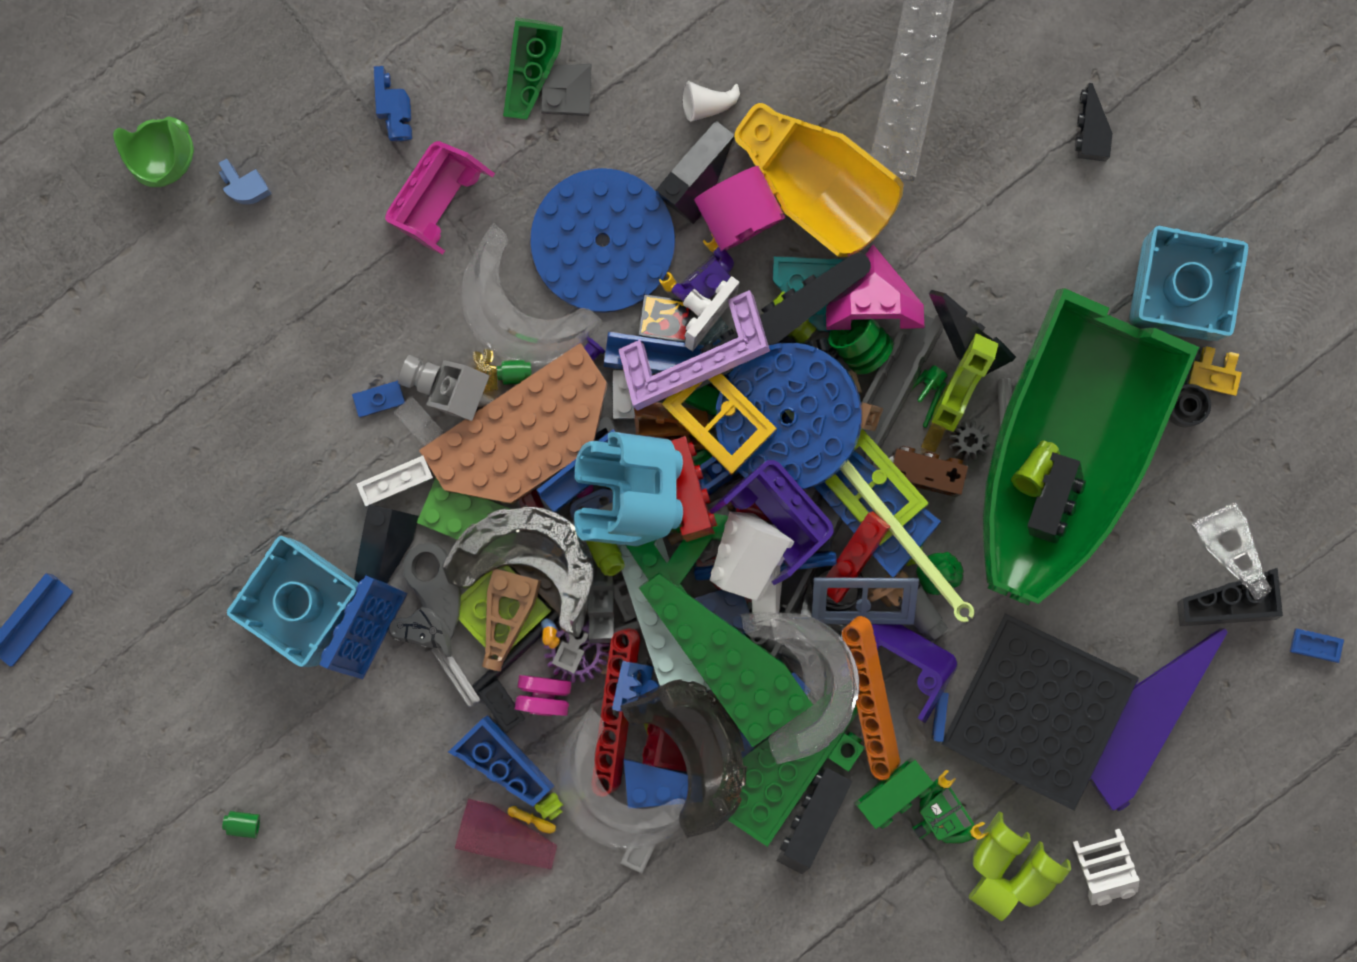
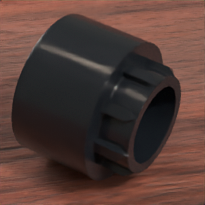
[1169,384,1211,428]

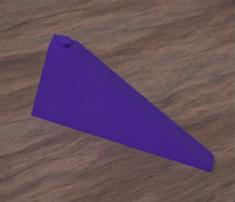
[1090,628,1228,811]

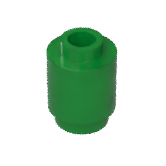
[497,359,532,385]

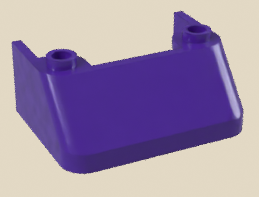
[709,460,833,586]
[837,624,958,724]

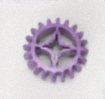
[544,618,610,683]

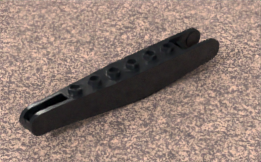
[694,253,871,391]

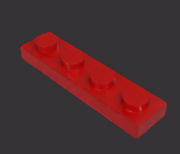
[825,511,891,603]

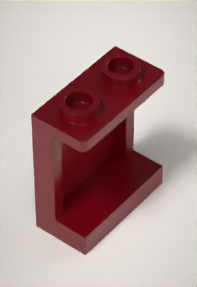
[642,715,713,775]

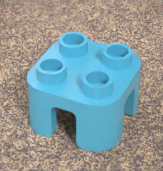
[574,432,683,546]

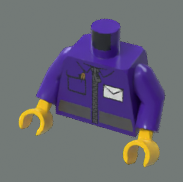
[659,233,734,301]

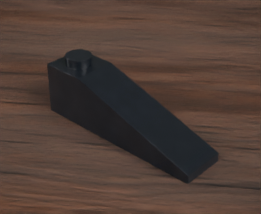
[354,504,419,584]

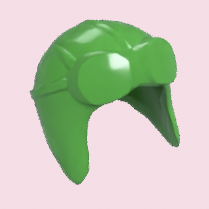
[113,117,194,187]

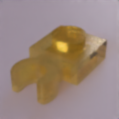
[473,349,498,393]

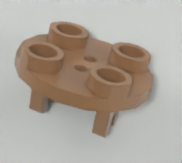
[867,570,909,607]

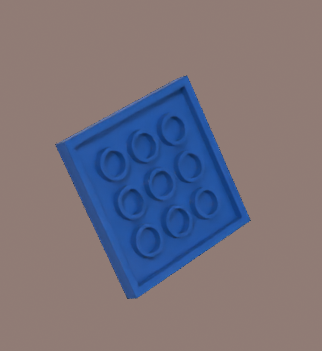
[319,575,408,679]

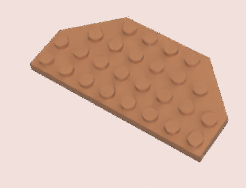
[419,343,608,504]

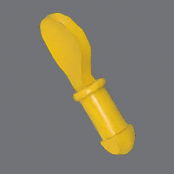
[507,806,556,834]

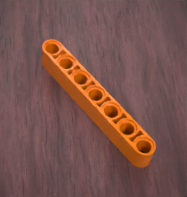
[842,616,900,780]

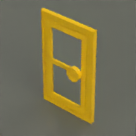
[662,373,777,475]

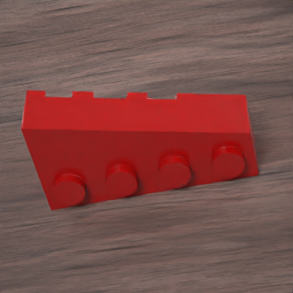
[671,436,717,542]

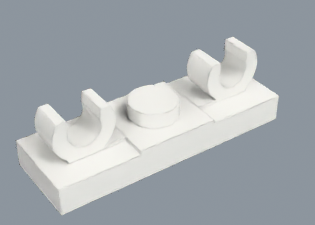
[356,456,433,507]

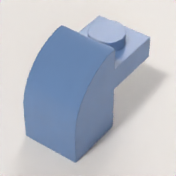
[219,159,272,204]

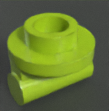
[535,792,563,820]

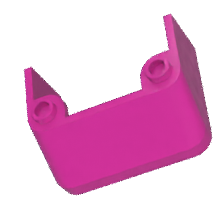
[385,141,495,255]

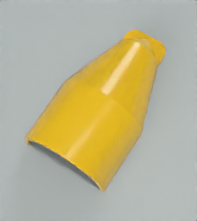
[734,103,904,257]

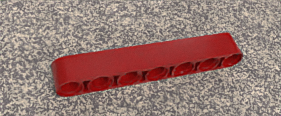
[592,628,640,796]

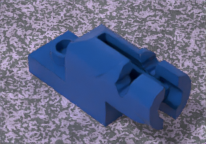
[374,66,412,141]

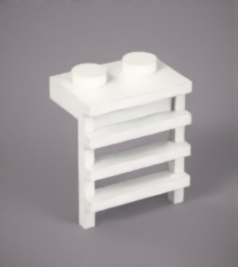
[1073,829,1139,906]

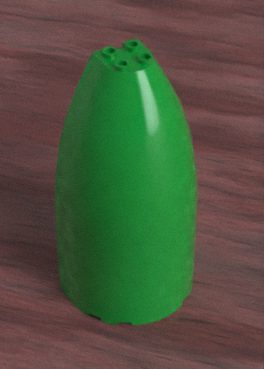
[983,288,1199,606]

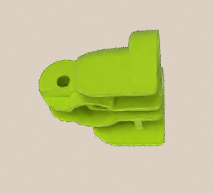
[968,811,1071,922]

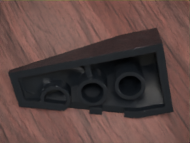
[656,121,734,225]
[929,290,1016,375]

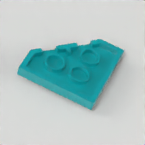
[773,257,843,332]

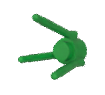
[911,365,948,428]

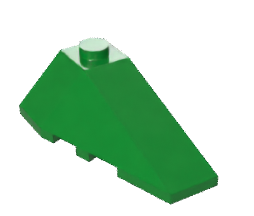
[503,17,563,120]

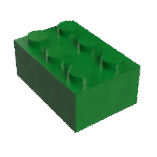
[854,757,933,829]

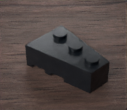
[1028,452,1086,544]

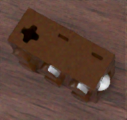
[887,446,968,497]

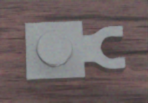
[552,627,589,674]

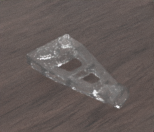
[1192,502,1272,599]

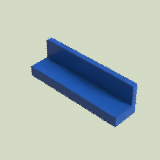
[603,332,704,374]
[537,429,615,514]
[0,573,73,667]

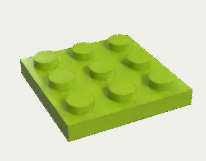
[458,558,551,659]

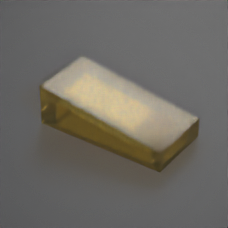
[921,422,946,452]

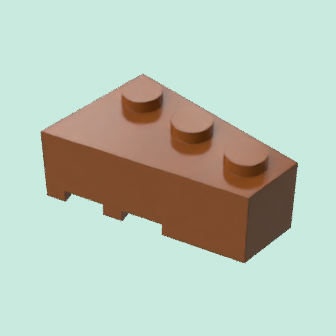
[634,402,709,450]

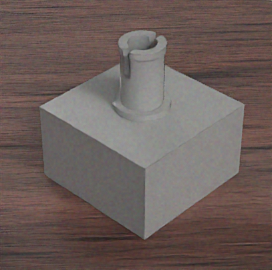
[426,360,494,421]

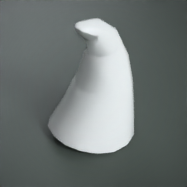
[683,81,740,122]

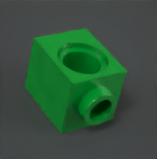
[828,732,865,772]

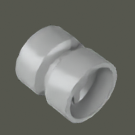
[398,355,441,396]

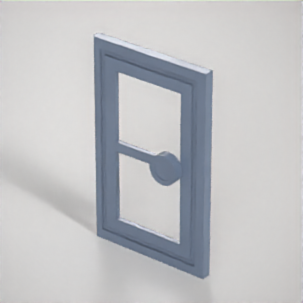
[811,578,919,624]

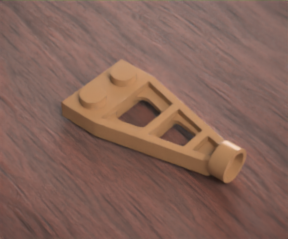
[482,568,541,671]

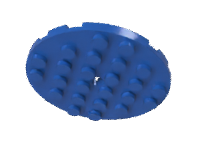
[530,168,675,313]
[716,343,862,490]

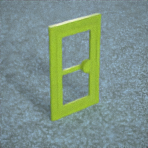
[825,428,929,546]

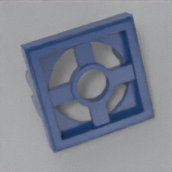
[612,661,661,715]

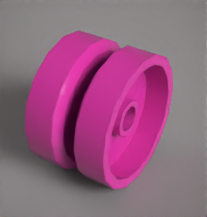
[515,675,572,716]

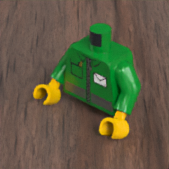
[912,770,989,844]

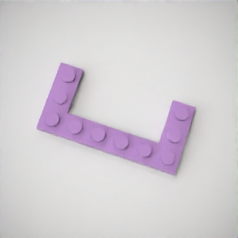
[618,290,770,410]

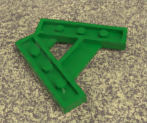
[625,512,728,593]

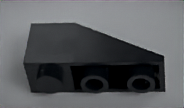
[1074,83,1113,162]

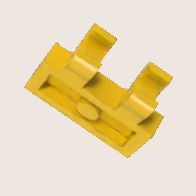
[1188,346,1242,396]

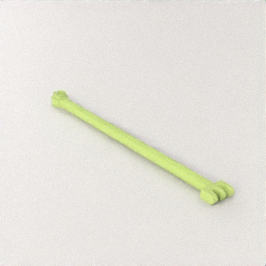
[785,410,975,623]

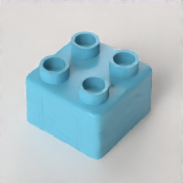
[1129,226,1248,341]
[227,536,358,667]

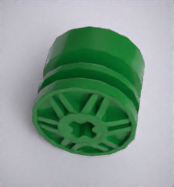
[828,319,894,374]

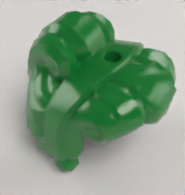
[916,552,964,595]

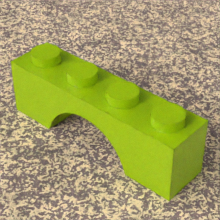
[931,334,998,432]

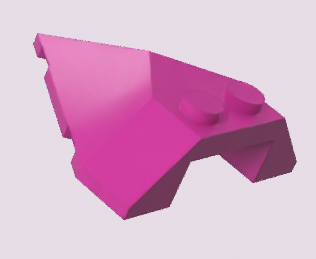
[826,245,924,330]

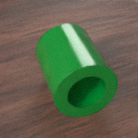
[222,811,260,839]

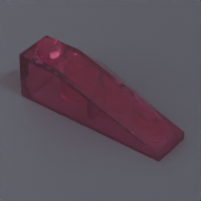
[455,799,557,869]

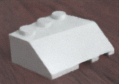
[710,512,795,601]

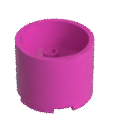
[694,166,786,251]

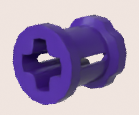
[584,337,605,362]

